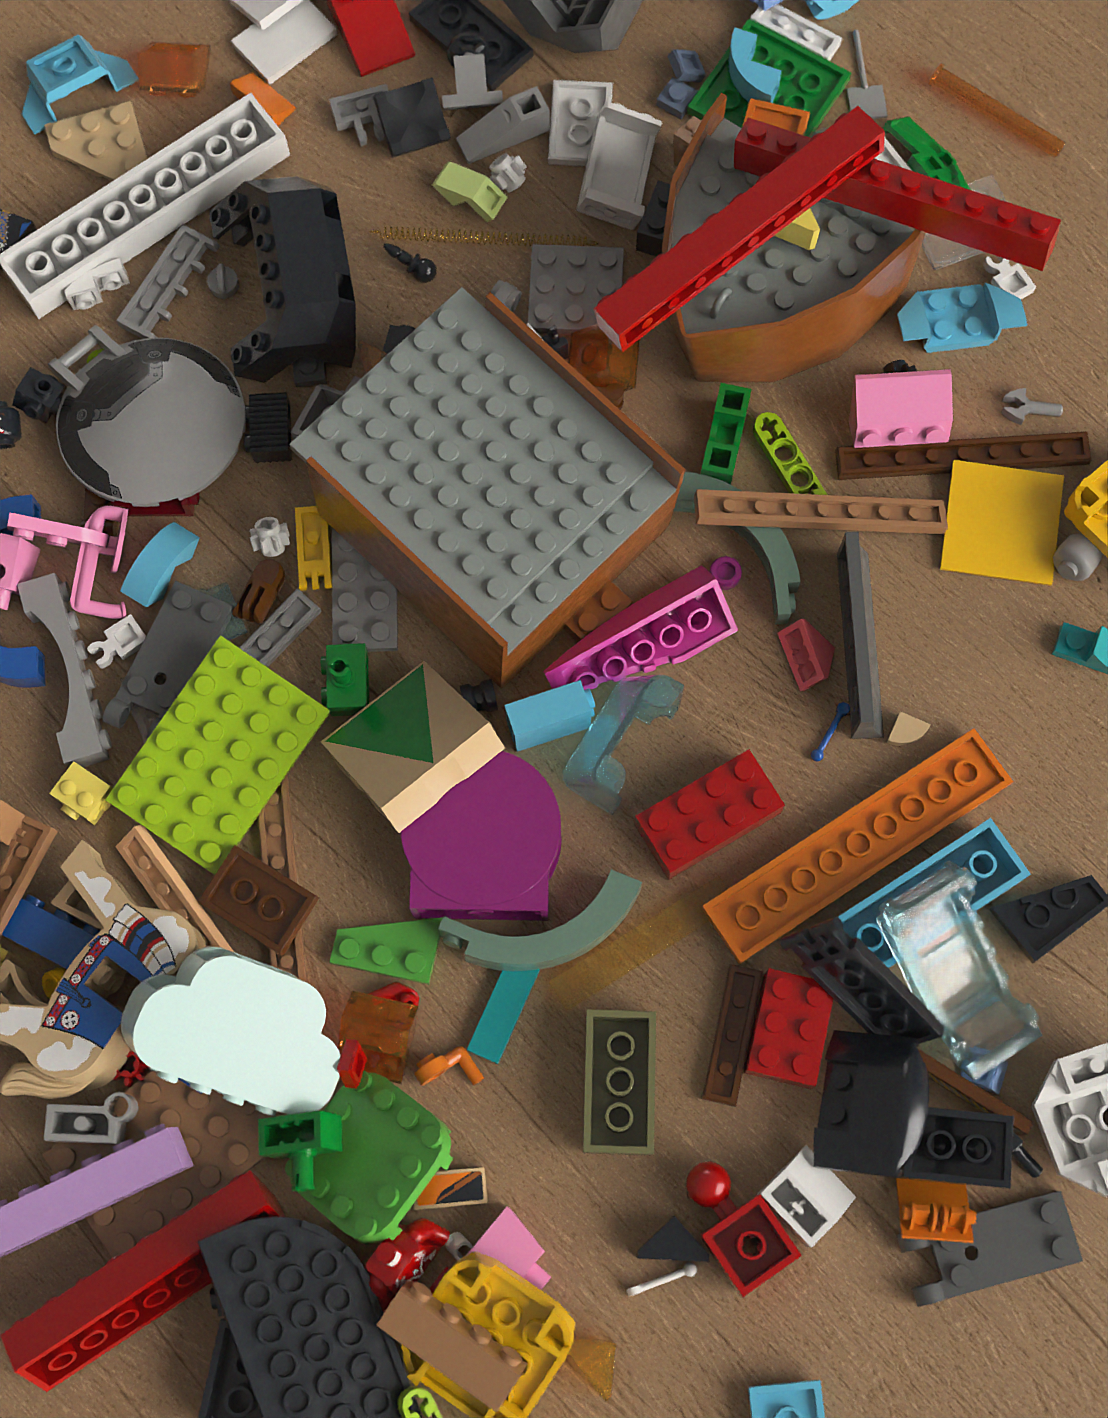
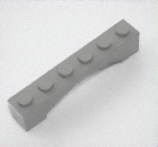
[17,573,112,768]

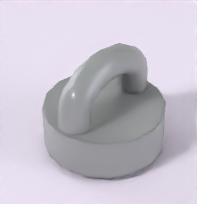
[207,263,239,299]

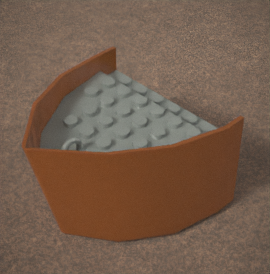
[662,93,926,383]

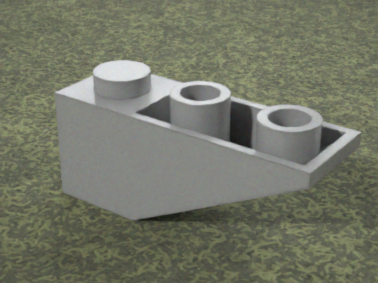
[456,86,550,164]

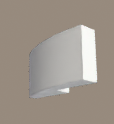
[64,258,130,310]

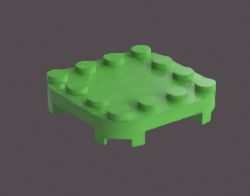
[285,1071,453,1245]

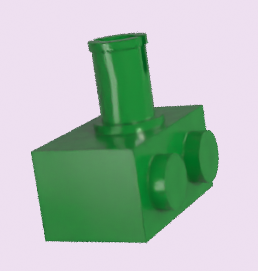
[320,643,370,716]
[258,1110,342,1192]

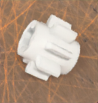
[489,153,527,192]
[250,517,290,557]

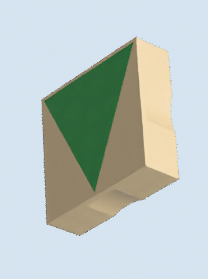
[321,661,505,833]

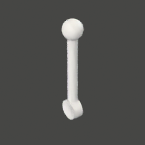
[626,1262,697,1297]

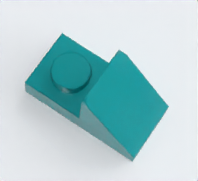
[1051,622,1108,674]

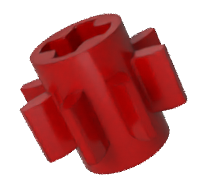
[112,1051,150,1087]

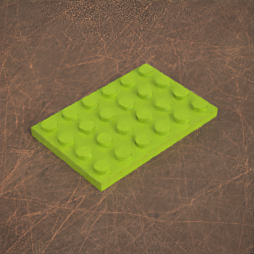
[105,635,331,875]

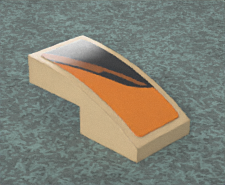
[412,1167,487,1210]

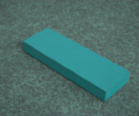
[467,969,540,1065]

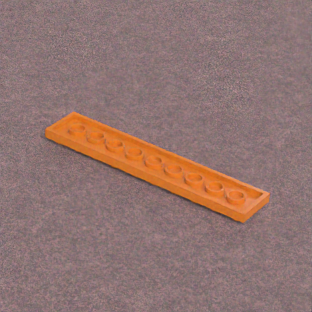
[701,728,1013,965]

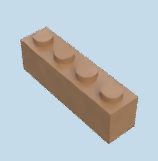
[376,1279,527,1412]

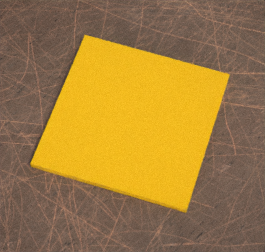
[940,460,1064,586]

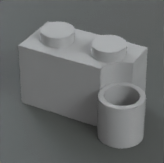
[44,1092,138,1144]

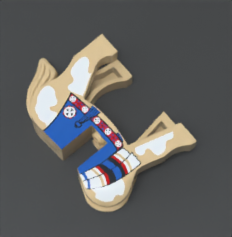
[0,840,206,1099]

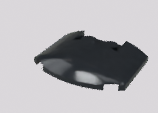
[813,1030,929,1178]

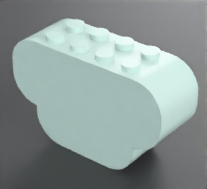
[121,946,340,1116]

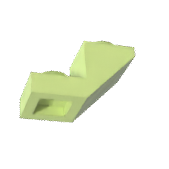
[432,161,508,222]

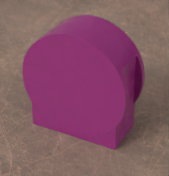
[401,751,562,921]

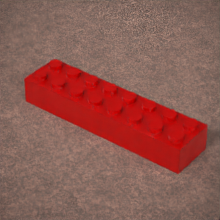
[0,1170,286,1392]

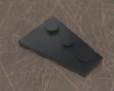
[989,875,1108,964]

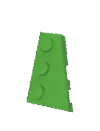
[330,917,443,985]

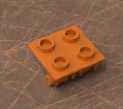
[895,1178,976,1243]

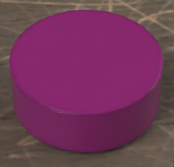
[709,556,742,590]

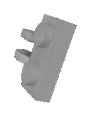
[329,84,389,146]

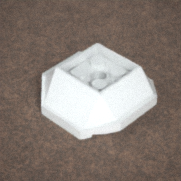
[1031,1043,1108,1198]

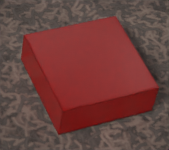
[337,1039,367,1089]

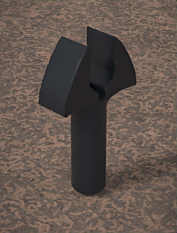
[1012,1132,1043,1178]

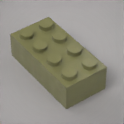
[583,1009,656,1156]

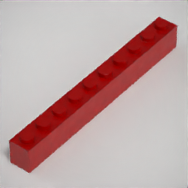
[593,106,885,352]
[734,117,1062,271]

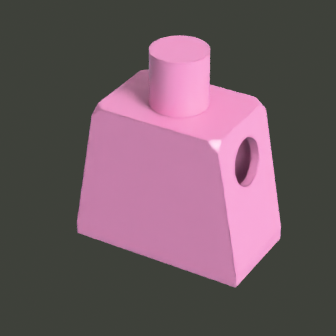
[0,533,40,611]
[466,1206,551,1290]

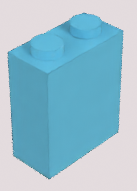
[504,680,595,752]

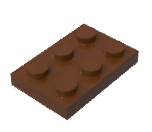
[198,845,320,955]

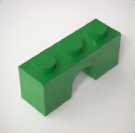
[701,383,752,485]

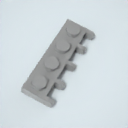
[116,224,220,339]

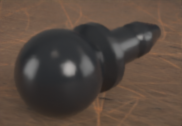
[383,243,437,283]

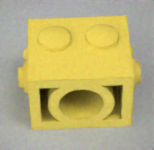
[49,761,113,826]

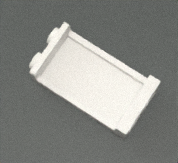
[576,102,662,230]

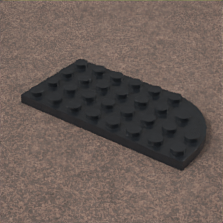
[197,1216,423,1418]

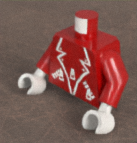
[364,1218,472,1313]

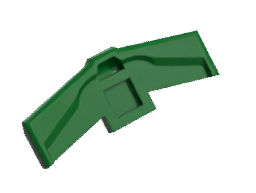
[882,116,971,190]

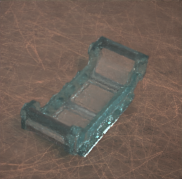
[876,860,1042,1081]

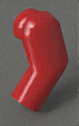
[368,982,419,1011]

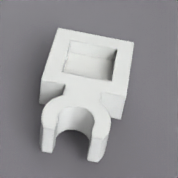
[983,256,1036,299]
[87,614,146,668]

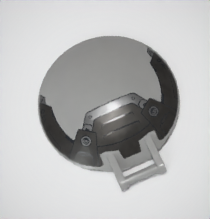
[48,325,246,507]

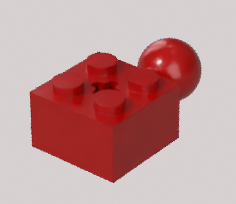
[686,1161,802,1297]

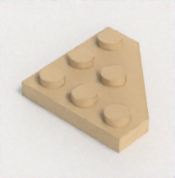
[44,101,148,181]

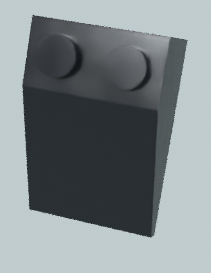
[899,1107,1014,1189]

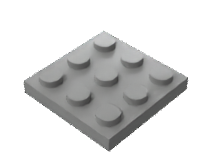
[528,244,624,336]

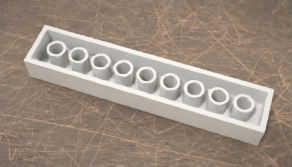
[0,93,290,319]

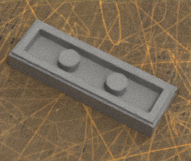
[239,588,322,667]

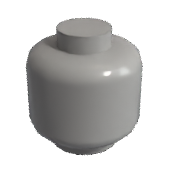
[1053,533,1103,581]

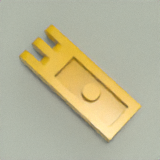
[295,506,332,591]

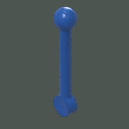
[811,702,850,762]

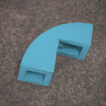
[729,27,781,103]
[120,522,200,607]

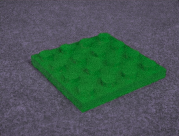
[687,18,851,138]

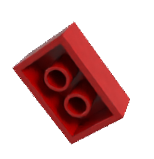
[744,968,833,1089]

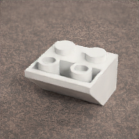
[756,1145,856,1248]

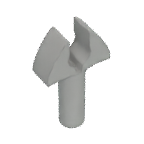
[1001,388,1063,425]

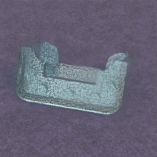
[563,675,685,815]

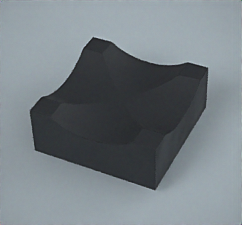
[373,77,451,158]

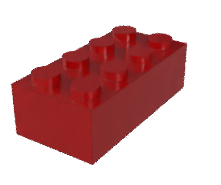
[634,749,785,880]

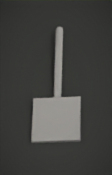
[847,30,888,119]

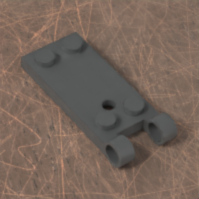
[103,581,234,739]
[896,1191,1083,1307]

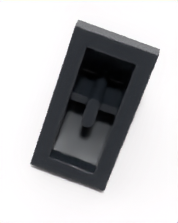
[637,1216,709,1262]

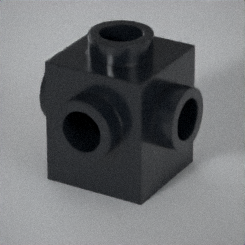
[12,367,65,424]

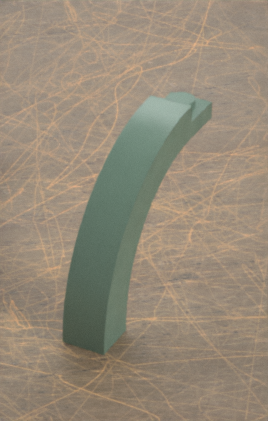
[674,471,801,625]
[438,870,642,971]

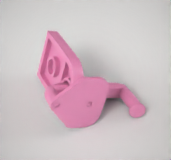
[7,506,128,619]

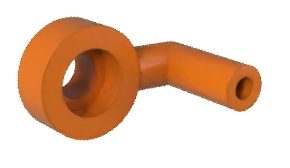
[414,1046,484,1086]

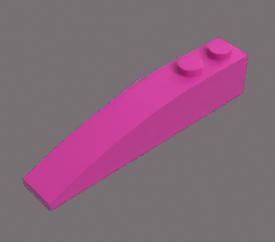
[543,565,738,690]

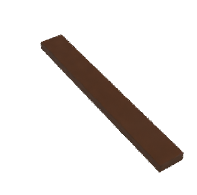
[835,431,1092,480]

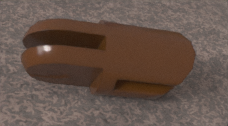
[232,559,285,625]

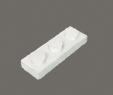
[750,4,842,61]

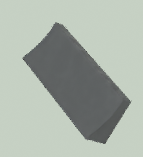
[837,532,884,739]

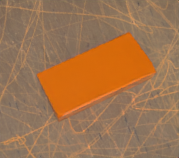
[230,73,296,126]

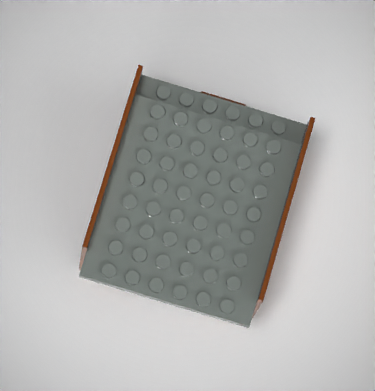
[290,287,685,688]

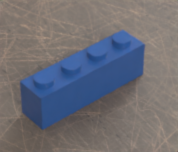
[2,894,100,969]

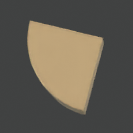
[886,711,931,746]

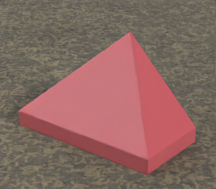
[777,619,835,691]

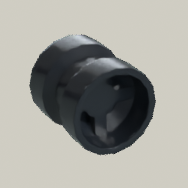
[459,679,498,712]

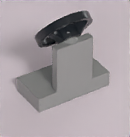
[442,32,503,110]

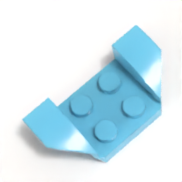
[22,34,139,135]
[897,282,1028,353]

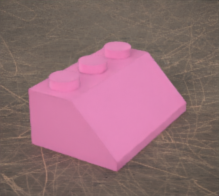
[849,369,953,448]

